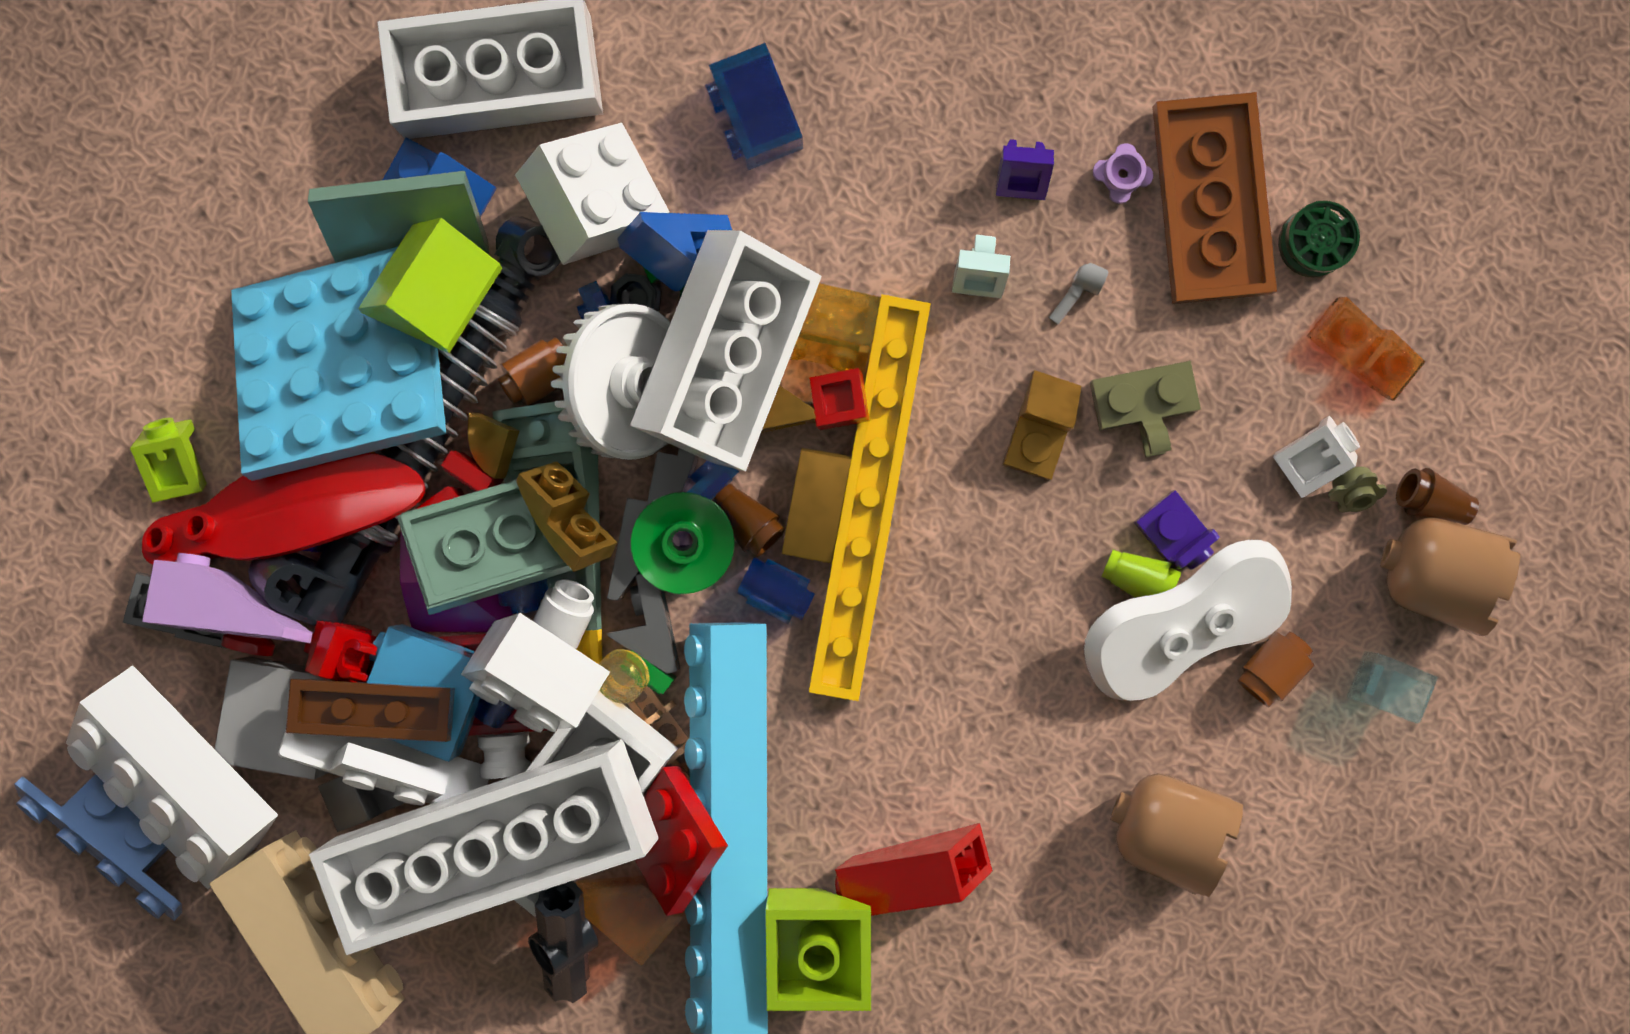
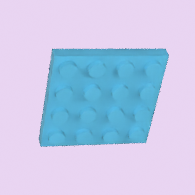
[231,247,446,481]

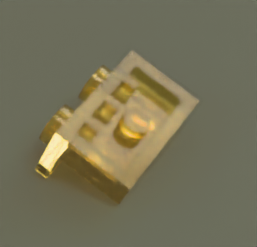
[789,283,881,372]

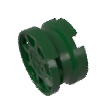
[1278,201,1360,278]

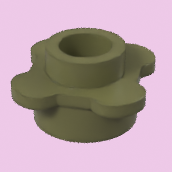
[1328,467,1387,513]

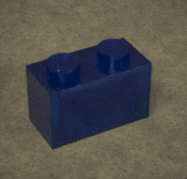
[704,43,803,170]

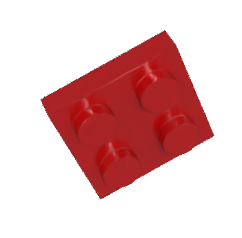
[635,766,728,916]

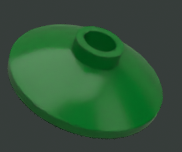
[631,492,734,594]

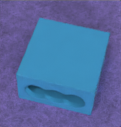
[362,624,482,762]

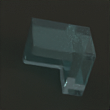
[1347,651,1438,723]

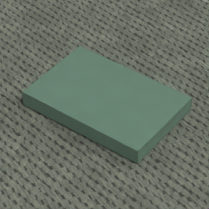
[308,171,489,263]
[397,480,572,615]

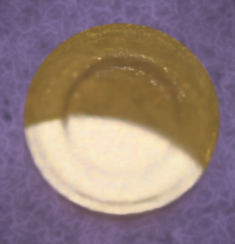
[599,649,649,704]

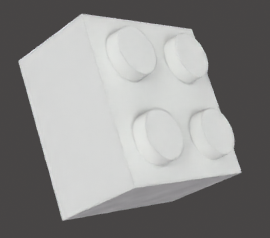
[515,123,669,265]
[461,613,610,733]

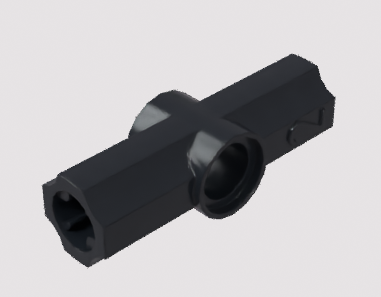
[528,881,598,1003]

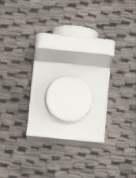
[1273,416,1360,498]

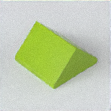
[358,218,502,353]

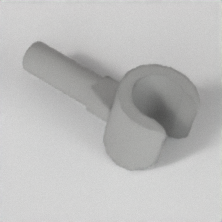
[1049,263,1108,325]

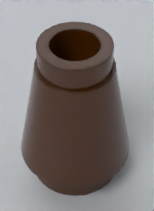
[1396,468,1479,525]
[712,483,785,557]

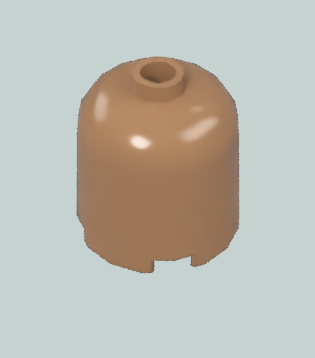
[1380,518,1521,636]
[1110,773,1243,897]

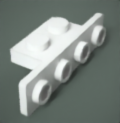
[278,731,489,806]

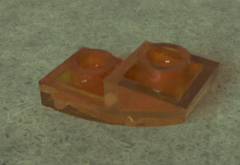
[1307,297,1425,401]

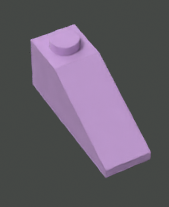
[142,553,312,643]

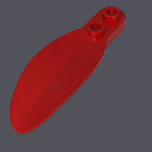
[142,453,426,565]

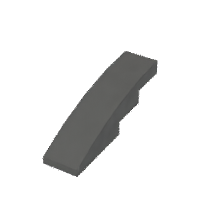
[607,448,699,600]

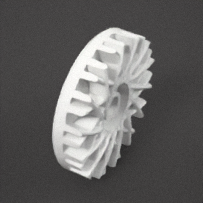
[551,304,671,460]

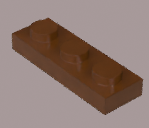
[286,679,455,742]

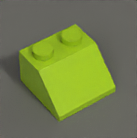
[766,888,871,1011]

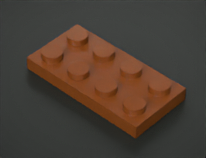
[1152,92,1277,304]

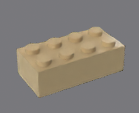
[209,830,405,1034]

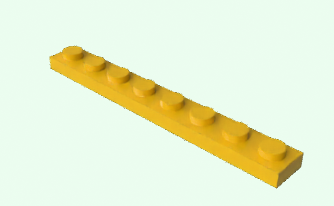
[809,294,931,701]

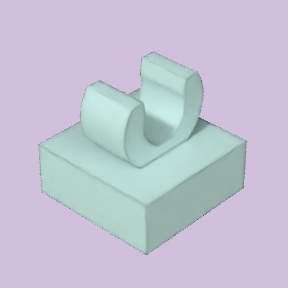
[952,235,1011,299]

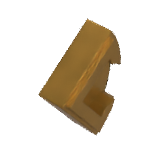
[467,413,520,479]

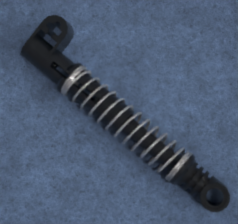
[248,216,561,626]

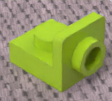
[130,418,207,503]

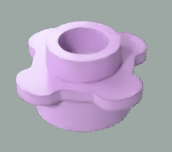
[1093,143,1153,204]

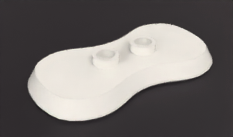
[1084,540,1292,701]

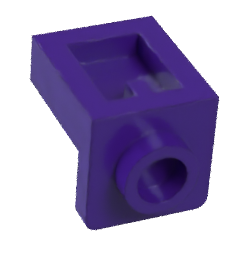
[1134,490,1220,570]

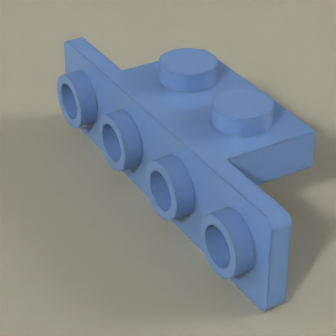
[14,774,182,921]

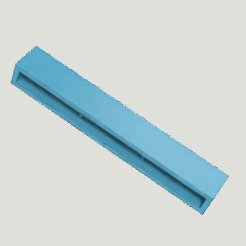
[684,622,768,1034]

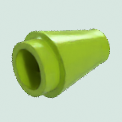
[1101,549,1181,598]

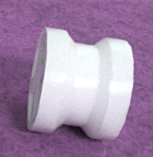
[477,732,531,779]

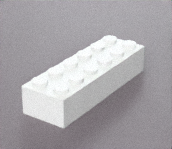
[309,739,659,955]

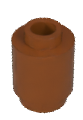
[497,337,567,406]
[1237,631,1314,708]

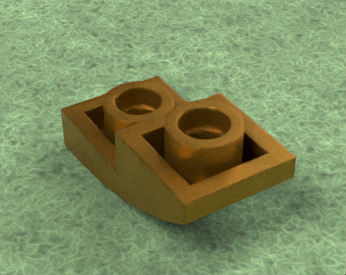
[782,447,851,563]
[516,461,617,572]

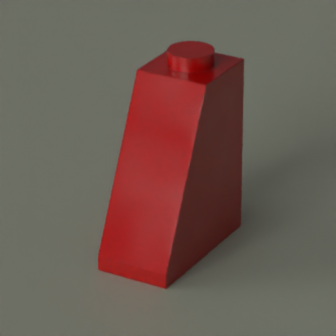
[835,823,993,916]

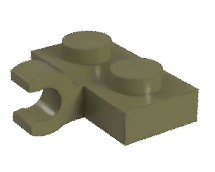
[1090,361,1201,458]

